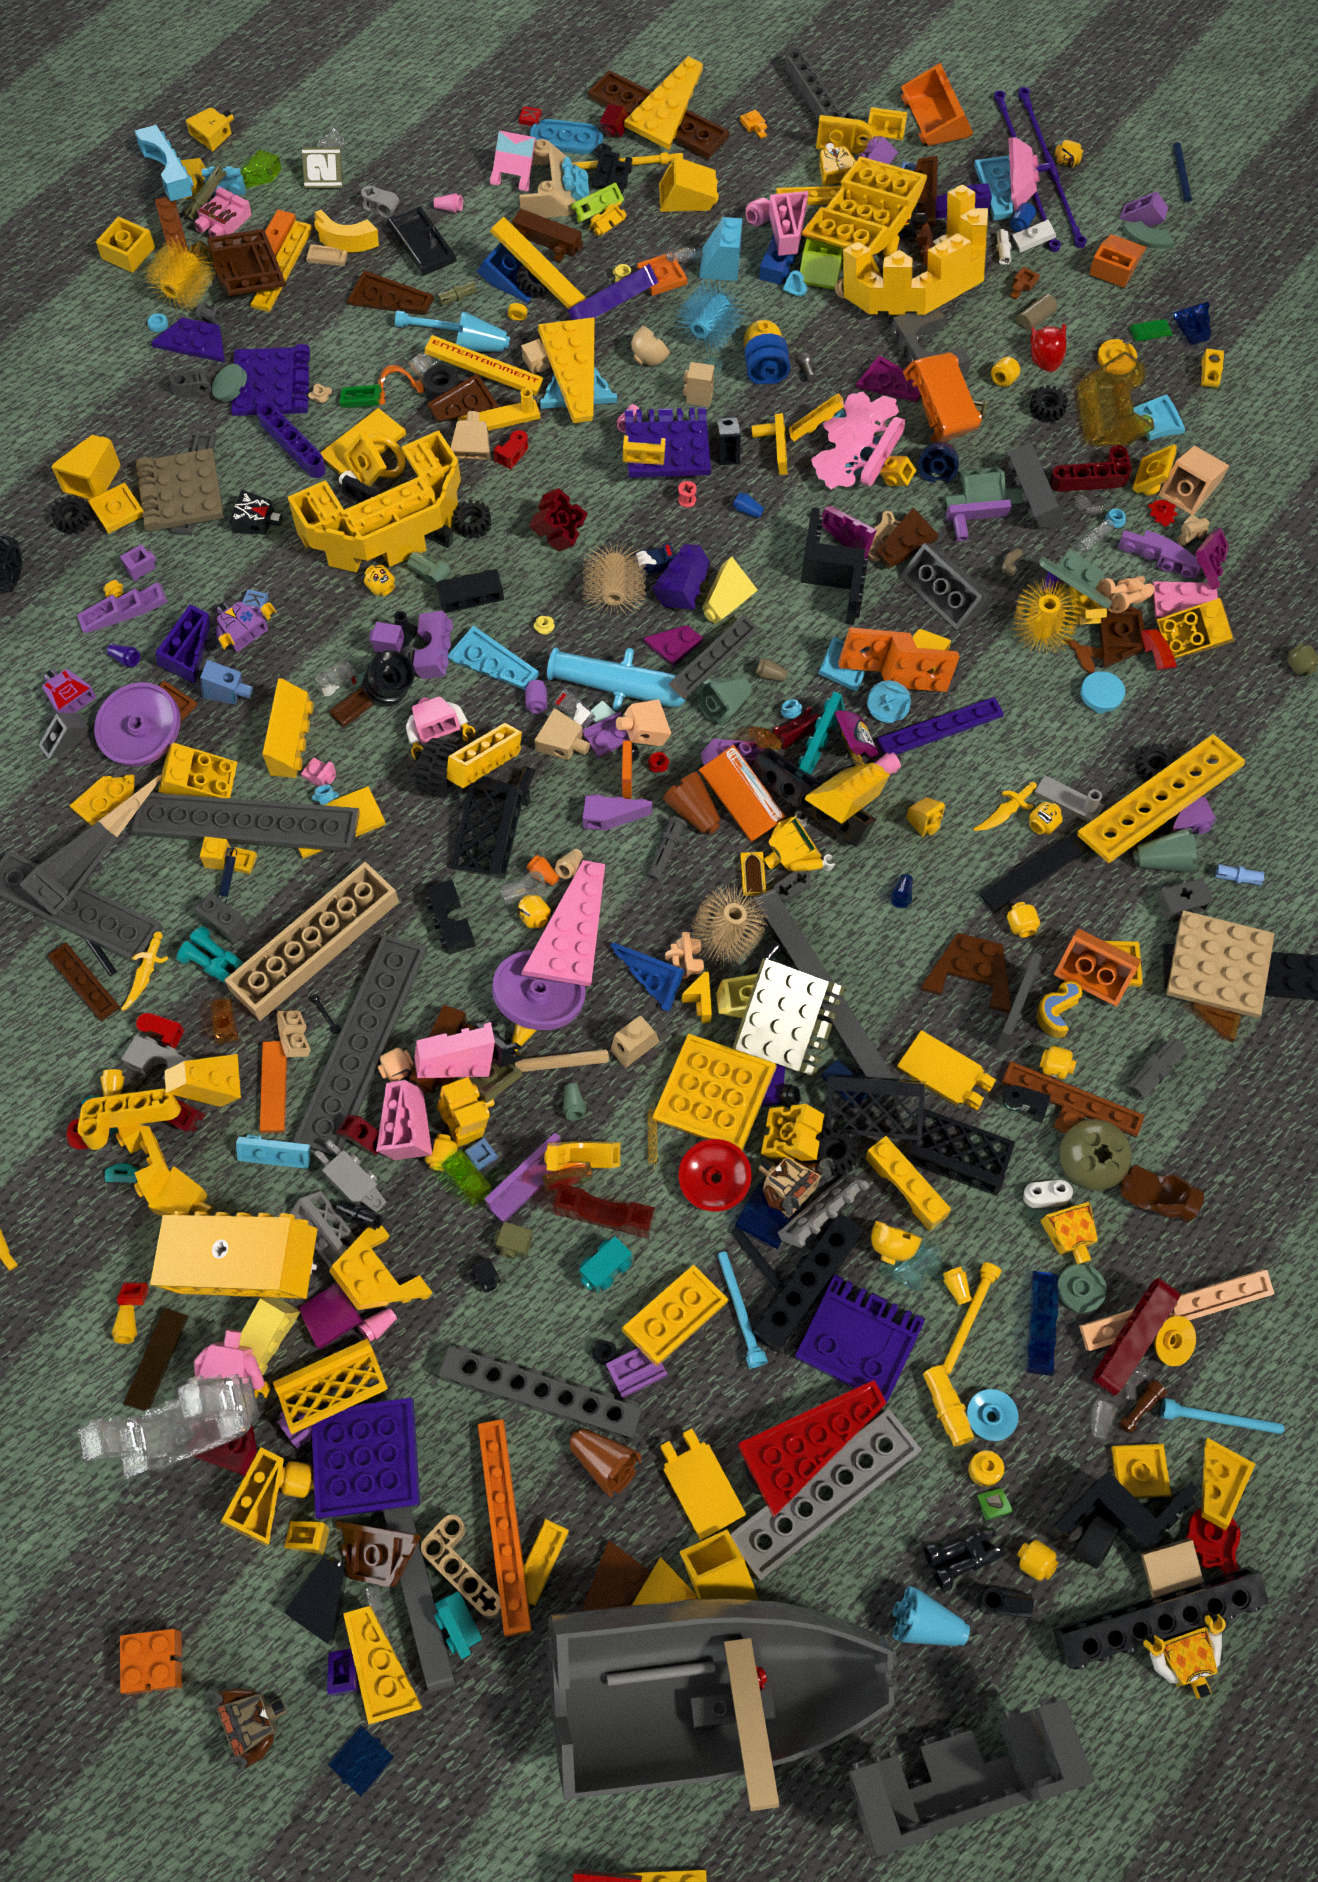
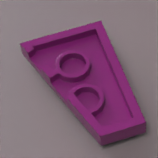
[856,355,921,403]
[821,506,877,558]
[1195,527,1229,590]

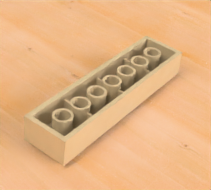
[225,862,399,1021]

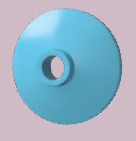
[967,1389,1018,1441]

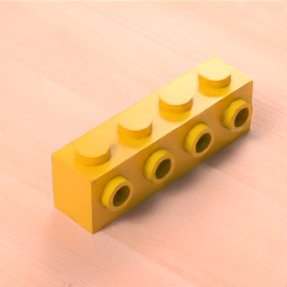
[446,723,522,788]

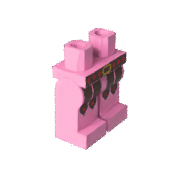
[194,187,252,237]

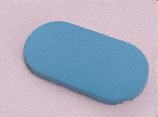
[530,119,603,154]

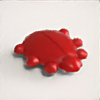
[1148,499,1178,527]

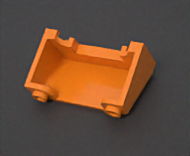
[901,63,974,146]
[903,352,982,443]

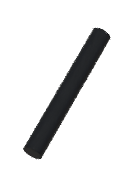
[84,939,117,976]
[731,1226,783,1290]

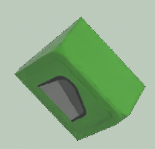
[977,1488,1013,1521]

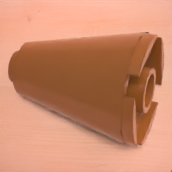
[663,772,721,835]
[569,1428,641,1497]

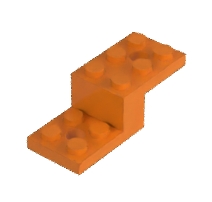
[838,627,960,692]

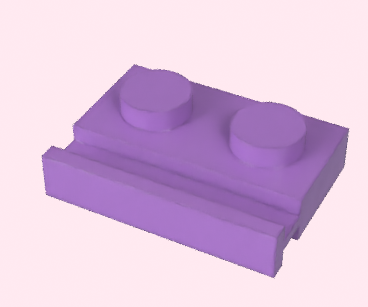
[583,712,630,759]
[606,1348,668,1399]

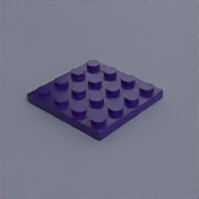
[312,1397,420,1519]

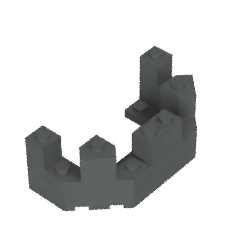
[848,1696,1095,1857]

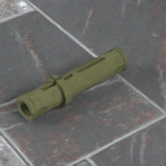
[184,165,227,220]

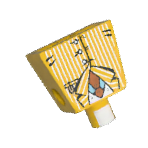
[819,143,856,186]

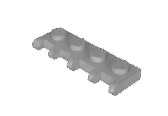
[778,1174,869,1248]

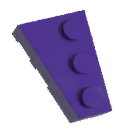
[652,544,711,610]

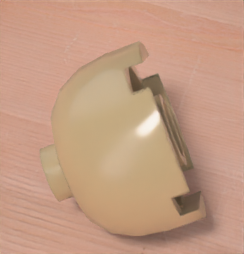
[631,326,670,366]

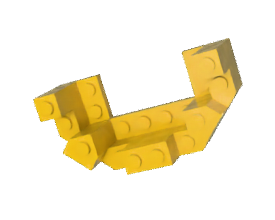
[843,185,988,315]
[287,430,461,573]

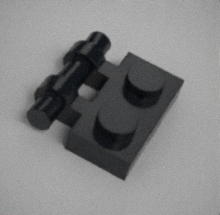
[592,150,633,194]

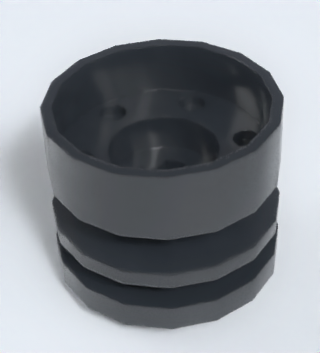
[362,650,415,706]

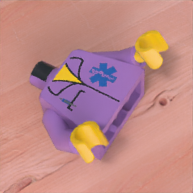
[216,602,277,653]

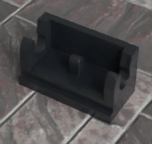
[475,1021,523,1068]

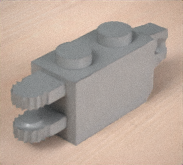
[314,1139,386,1213]

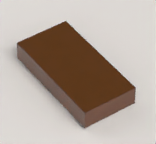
[329,686,375,728]

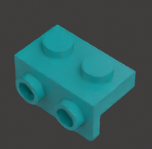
[434,1591,482,1660]

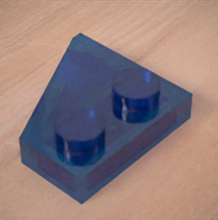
[1173,302,1211,345]

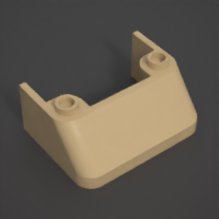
[519,139,576,218]

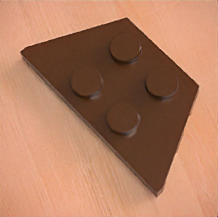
[1099,604,1145,668]
[336,1520,421,1587]

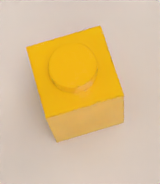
[200,836,232,870]

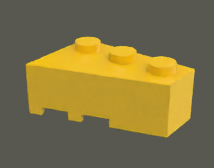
[165,1054,241,1107]

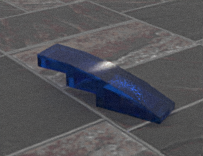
[1027,1271,1058,1376]

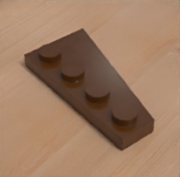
[347,270,434,315]

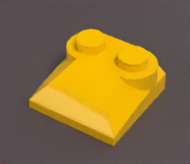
[1132,444,1177,496]

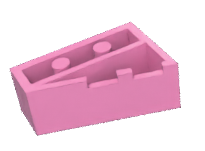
[769,191,808,256]
[414,1022,495,1078]

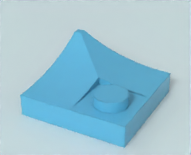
[1130,394,1185,441]

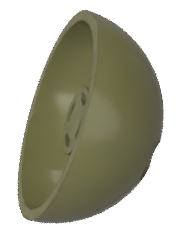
[1059,1119,1132,1191]

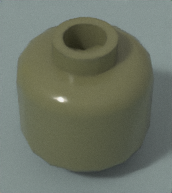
[1287,643,1318,676]

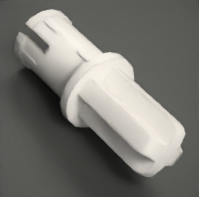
[996,229,1012,264]

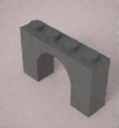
[890,308,971,374]

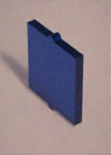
[329,1726,394,1797]

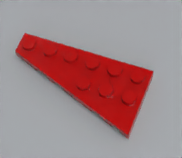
[738,1380,887,1518]

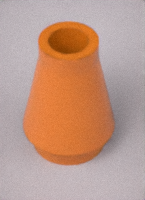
[526,855,560,886]

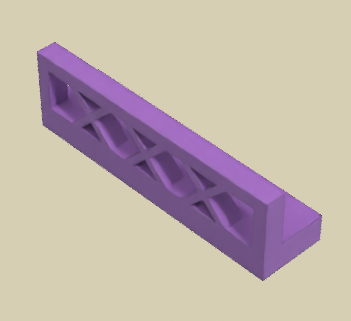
[485,1133,561,1223]

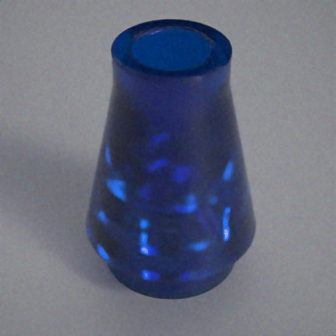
[890,874,913,908]

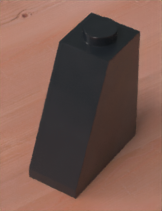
[284,1556,348,1646]

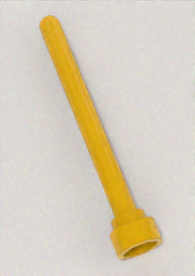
[943,1262,1002,1374]

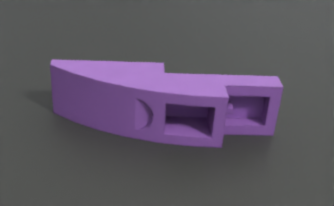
[1118,530,1201,579]

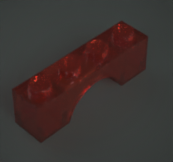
[553,1183,655,1239]

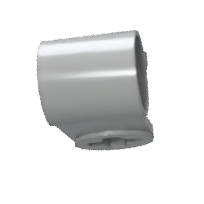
[361,186,399,218]

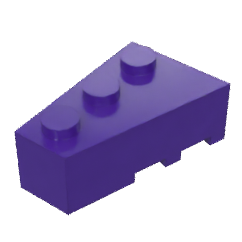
[155,604,210,684]

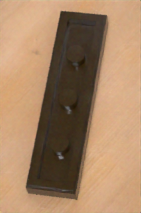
[123,1308,189,1413]

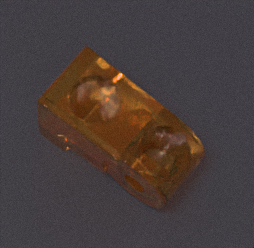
[211,997,239,1044]

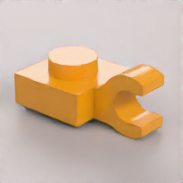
[740,110,767,139]

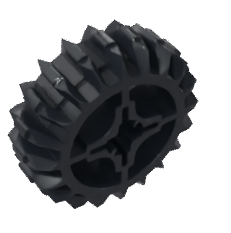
[0,535,23,593]

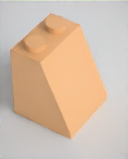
[1159,446,1229,515]

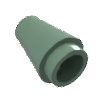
[563,1083,586,1121]

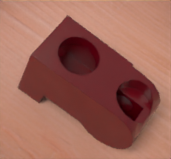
[336,1115,379,1157]

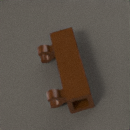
[512,209,583,263]
[409,1005,476,1094]

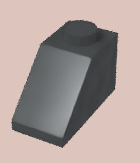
[38,713,89,760]

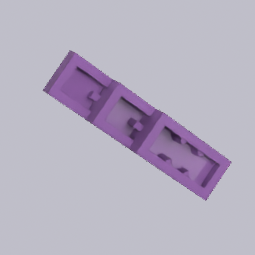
[77,582,168,633]

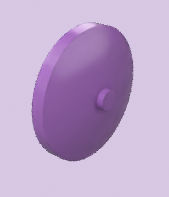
[94,682,181,767]
[492,950,586,1030]

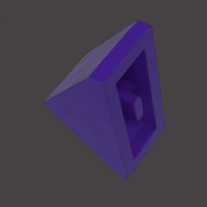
[327,1648,360,1697]

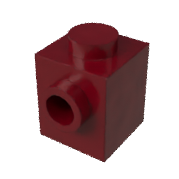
[599,104,629,138]

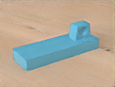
[236,1134,311,1169]

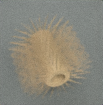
[583,543,646,615]
[691,884,768,967]

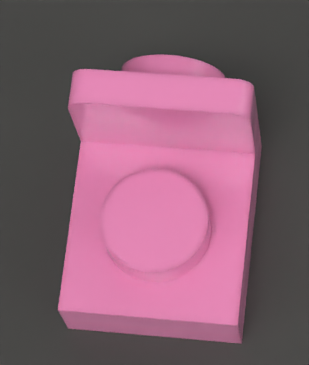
[301,757,336,786]

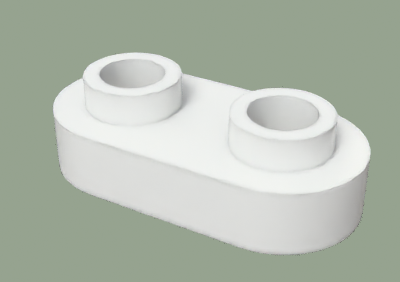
[1023,1180,1073,1208]

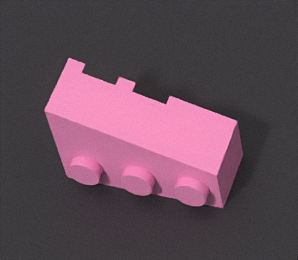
[376,1080,432,1160]

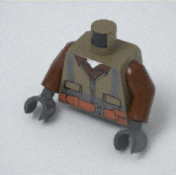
[202,1688,288,1778]

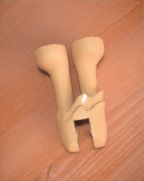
[1096,576,1155,613]

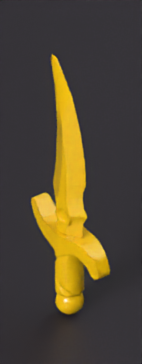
[973,782,1037,831]
[121,932,168,1011]

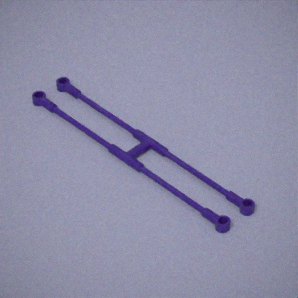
[993,87,1087,252]

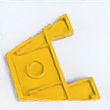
[329,1225,433,1310]

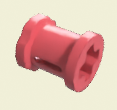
[678,481,697,508]

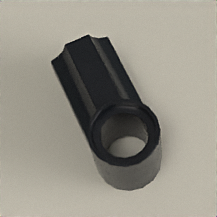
[977,1587,1034,1619]

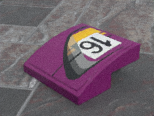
[834,710,879,758]

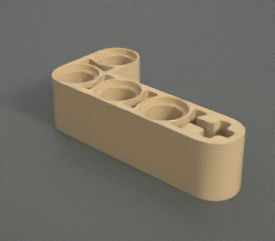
[421,1515,501,1619]

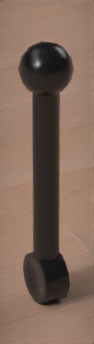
[311,994,340,1034]

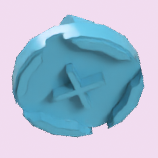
[867,680,911,723]

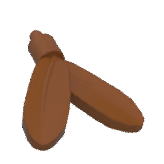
[1065,639,1102,674]

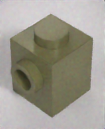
[494,1222,533,1259]

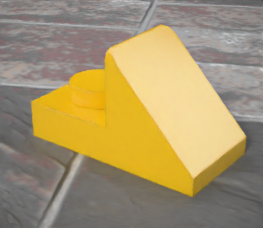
[682,972,712,1023]

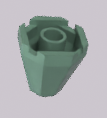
[696,676,751,726]

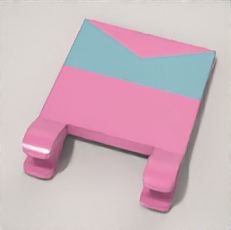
[490,131,536,191]

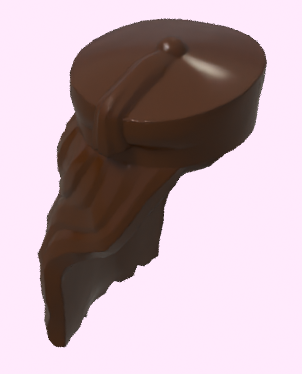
[1120,1164,1204,1223]

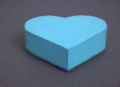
[783,270,807,297]

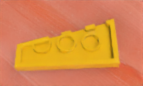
[343,1605,423,1725]

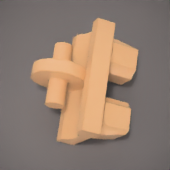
[665,932,704,979]

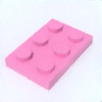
[1152,581,1218,620]

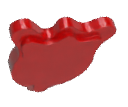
[1183,1508,1241,1574]

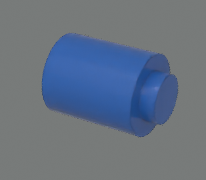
[1010,202,1036,233]

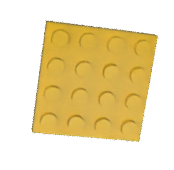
[652,1033,777,1150]

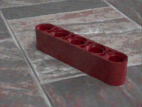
[1092,1278,1180,1396]

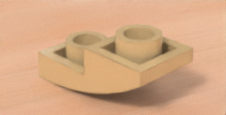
[277,1011,311,1057]

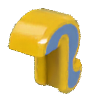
[1036,981,1082,1038]

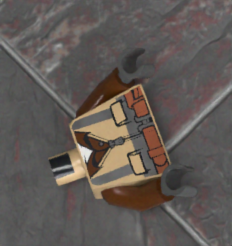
[758,1158,836,1218]

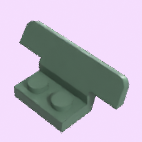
[944,466,1024,509]
[1039,549,1113,609]

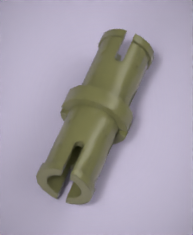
[437,281,477,306]

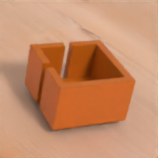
[120,1629,182,1695]

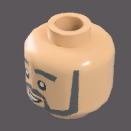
[377,1048,415,1082]

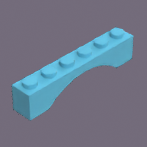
[135,125,194,201]

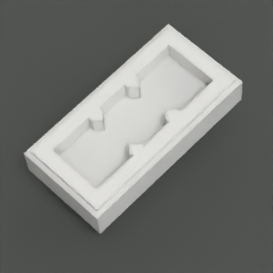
[1012,220,1056,252]

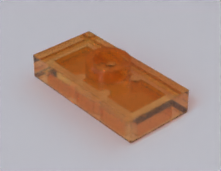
[748,726,782,750]

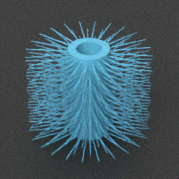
[675,278,746,354]

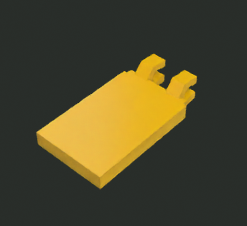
[896,1030,996,1111]
[660,1429,746,1541]

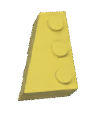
[239,1298,301,1376]

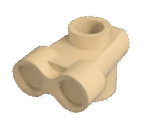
[1177,515,1209,546]

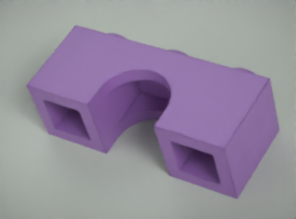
[413,610,453,679]

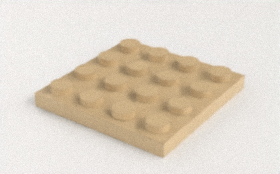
[1166,910,1275,1019]

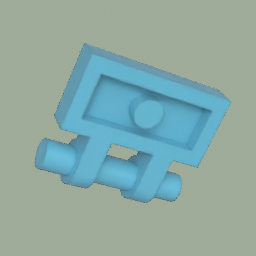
[562,157,589,201]
[201,166,246,196]

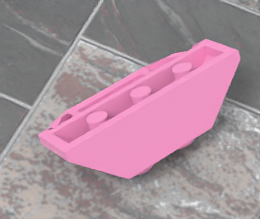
[1008,137,1040,210]

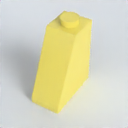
[702,557,758,624]

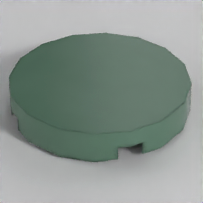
[212,364,247,402]
[1056,1264,1107,1313]

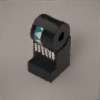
[1003,1085,1051,1123]

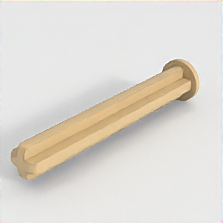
[515,1049,609,1072]

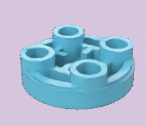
[1080,671,1125,713]

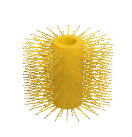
[144,237,216,310]
[1012,579,1080,653]

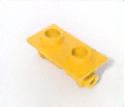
[588,201,626,236]

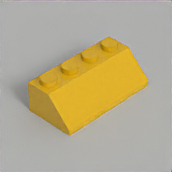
[262,678,314,778]
[805,763,890,824]

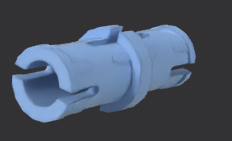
[1215,864,1264,886]

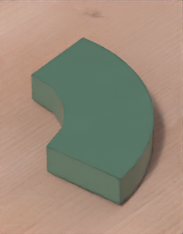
[1123,221,1175,249]

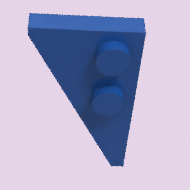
[611,942,685,1011]

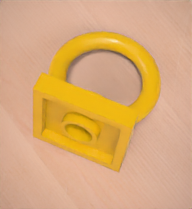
[343,432,406,487]

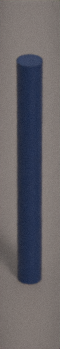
[1173,142,1192,202]

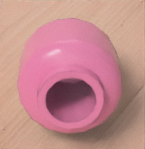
[746,198,770,226]

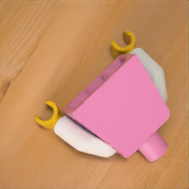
[406,697,475,760]

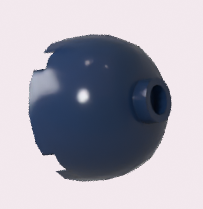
[918,442,959,483]

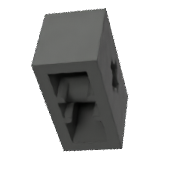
[1156,877,1214,922]
[194,892,248,944]

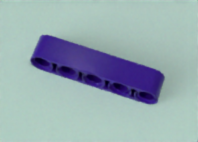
[567,264,658,320]
[257,402,326,478]

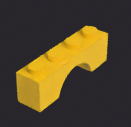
[865,1136,951,1232]

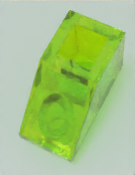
[241,149,282,188]
[441,1149,492,1208]

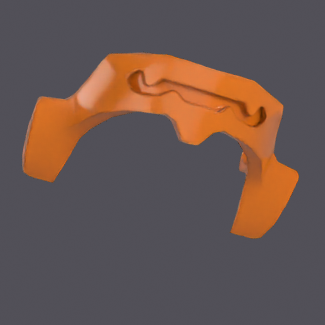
[378,365,425,405]

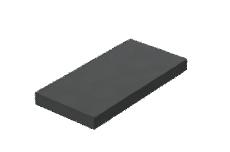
[995,952,1042,1052]

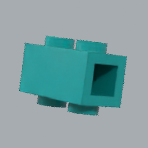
[579,1236,633,1293]

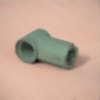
[407,551,451,588]

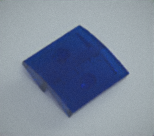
[735,1182,803,1250]

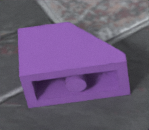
[1120,191,1169,227]

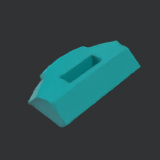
[105,1163,139,1183]

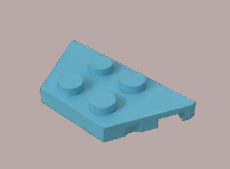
[540,368,617,409]

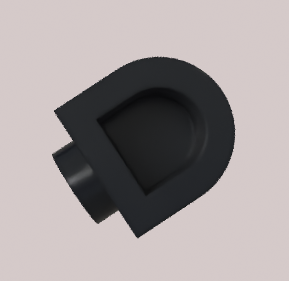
[469,1257,501,1293]

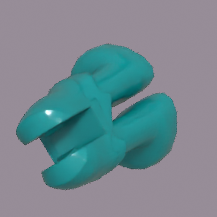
[176,926,244,984]

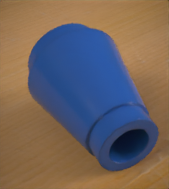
[733,492,765,519]

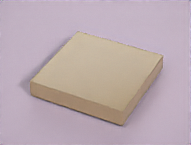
[1140,1538,1203,1597]

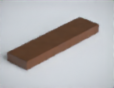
[47,942,120,1022]

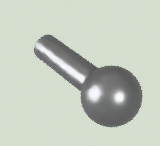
[797,352,815,381]

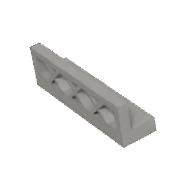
[289,1191,357,1268]

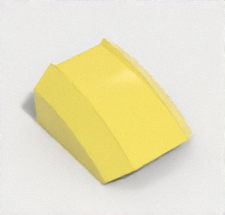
[716,974,757,1018]

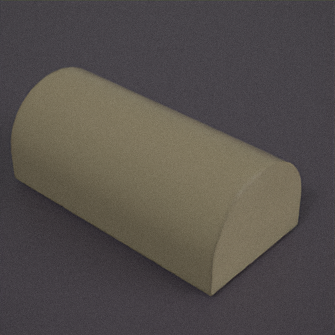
[1016,294,1057,331]

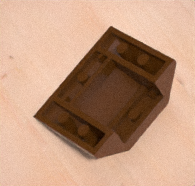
[207,229,286,297]

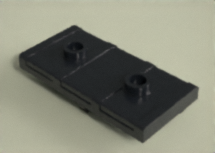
[387,206,457,276]

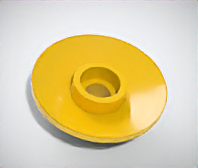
[1154,1315,1196,1366]

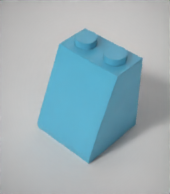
[699,217,742,281]

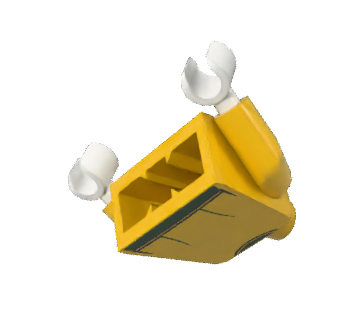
[764,811,835,872]

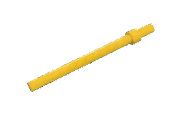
[572,152,683,170]

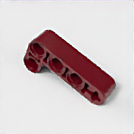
[1049,445,1132,492]

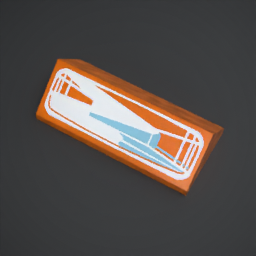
[699,744,785,842]

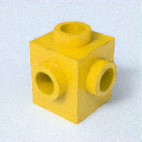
[880,456,916,486]

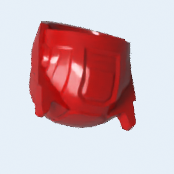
[1030,324,1066,372]

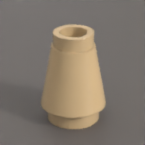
[555,849,583,879]

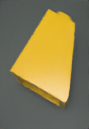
[659,156,719,212]
[52,435,121,500]
[679,1530,759,1600]

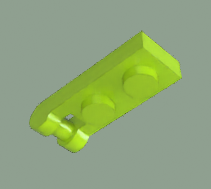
[570,183,624,223]

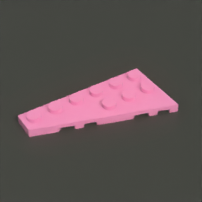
[521,860,605,986]

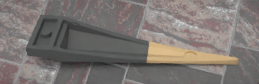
[19,775,162,917]

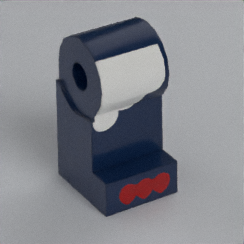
[634,543,674,574]

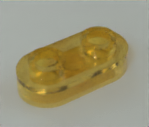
[191,240,211,276]

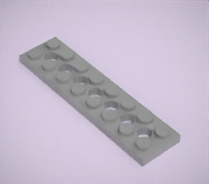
[730,1409,922,1581]

